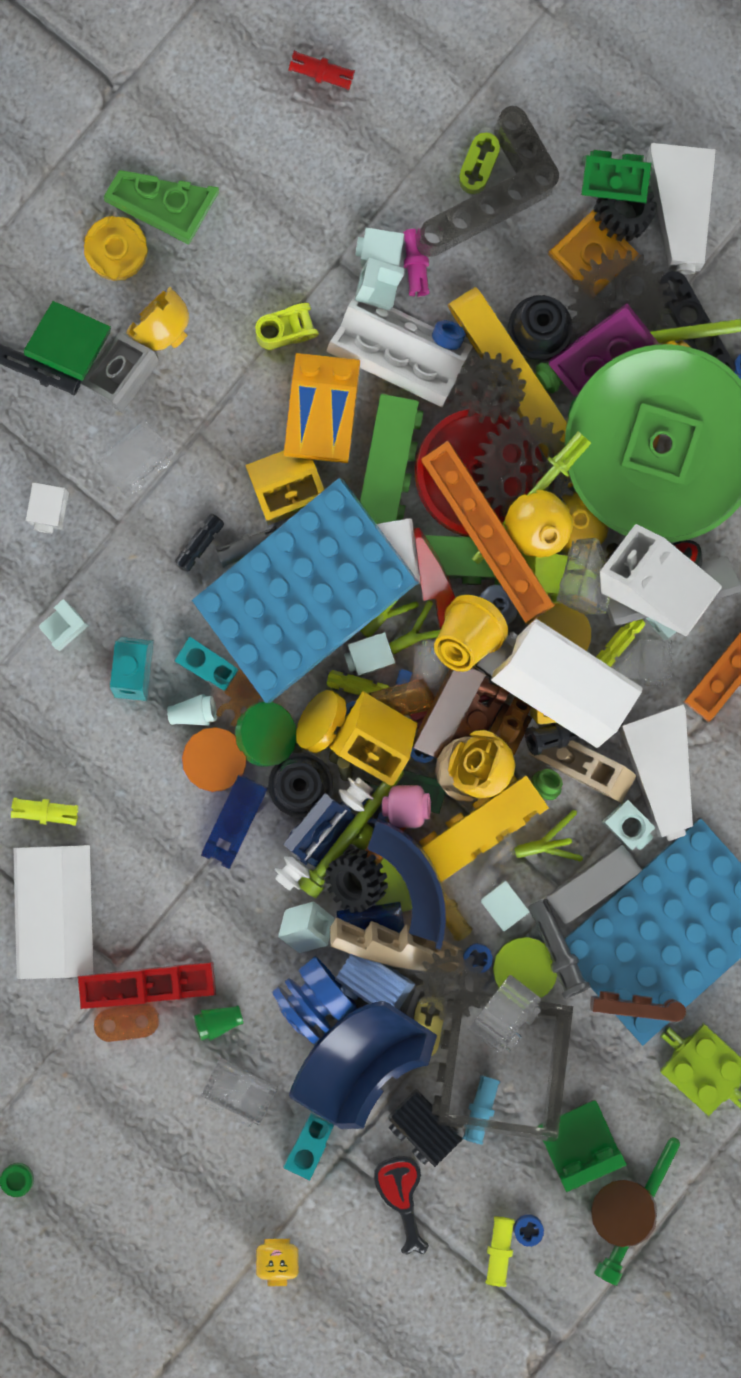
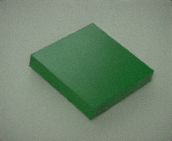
[24,301,111,381]

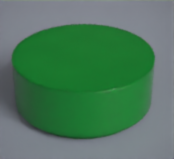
[0,1163,34,1197]

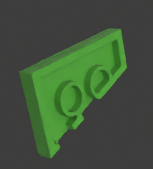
[104,170,219,245]

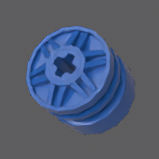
[272,956,358,1045]

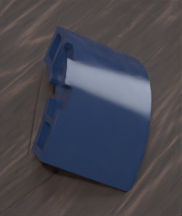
[367,818,446,950]
[289,1001,437,1129]

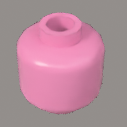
[382,785,431,828]

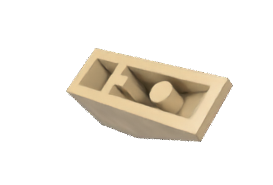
[529,740,637,804]

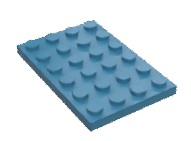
[192,478,419,703]
[565,818,741,1046]

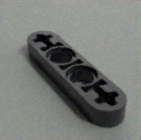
[658,271,735,373]

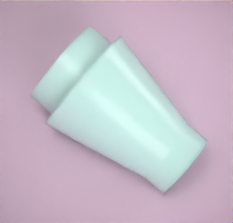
[167,694,217,726]

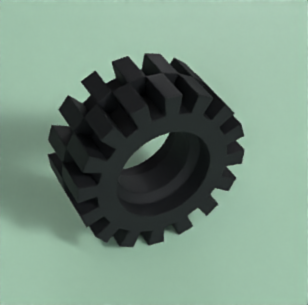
[594,192,657,241]
[325,848,388,913]

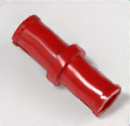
[288,50,355,90]

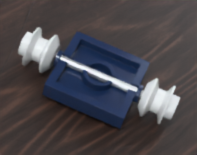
[274,777,374,890]

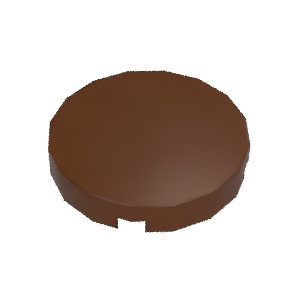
[591,1180,657,1247]

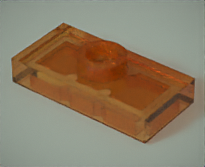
[367,679,435,716]

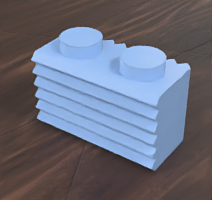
[335,954,415,1010]

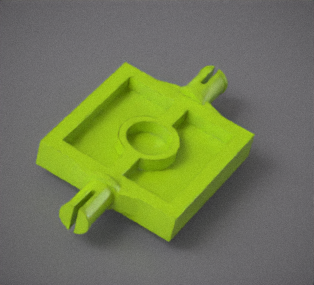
[660,1022,741,1116]

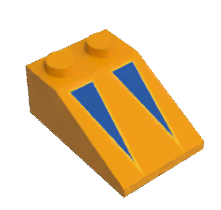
[284,353,360,463]

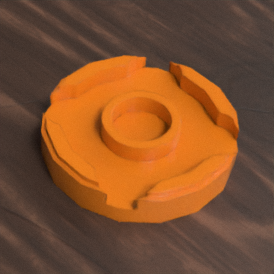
[182,727,247,792]

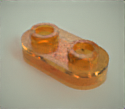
[94,1004,160,1042]

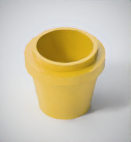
[434,595,508,672]

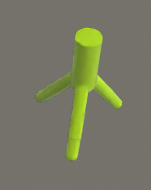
[360,599,419,638]
[389,600,441,654]
[514,810,583,862]

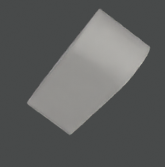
[546,844,642,924]

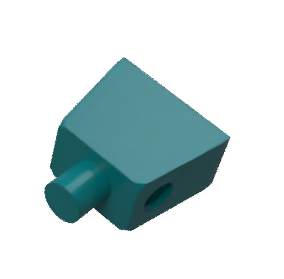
[110,637,154,701]

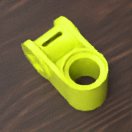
[255,303,319,350]

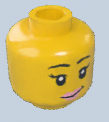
[256,1238,299,1286]

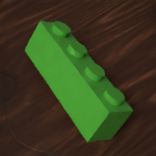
[360,394,424,524]
[425,535,522,585]

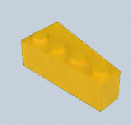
[419,775,549,883]

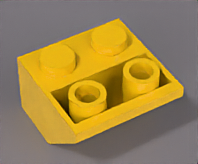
[245,450,324,526]
[329,691,418,787]

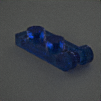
[201,774,269,869]

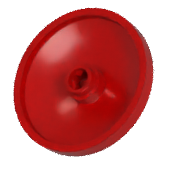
[415,408,544,537]

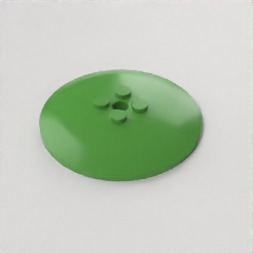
[565,344,741,543]

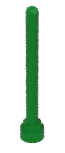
[594,1137,680,1286]

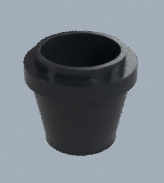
[508,295,573,360]
[268,753,333,817]

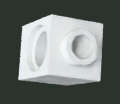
[26,483,69,534]

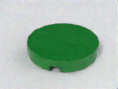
[235,702,296,767]

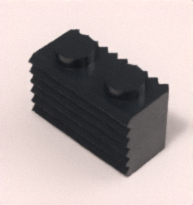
[388,1089,463,1167]

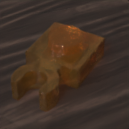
[216,668,261,727]

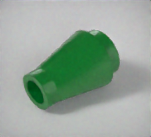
[194,1005,244,1041]

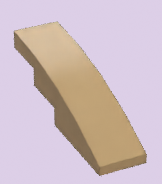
[330,918,464,973]

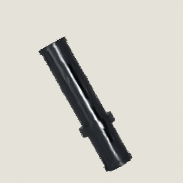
[0,344,82,396]

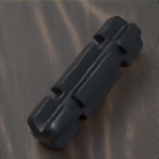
[175,514,224,572]

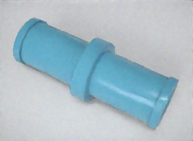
[462,1075,501,1145]

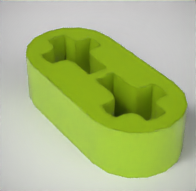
[459,132,500,194]

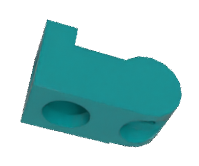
[174,637,239,692]
[283,1113,334,1181]

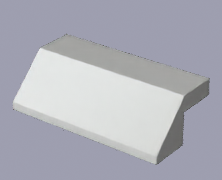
[326,295,473,407]
[491,619,642,748]
[13,845,93,979]

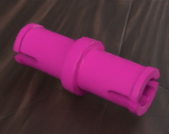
[403,228,430,297]

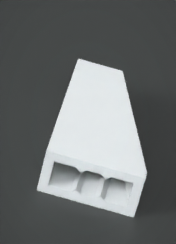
[647,143,716,275]
[619,704,693,841]

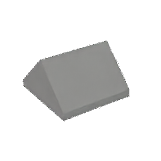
[81,333,159,413]

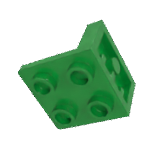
[581,150,652,203]
[537,1100,627,1193]

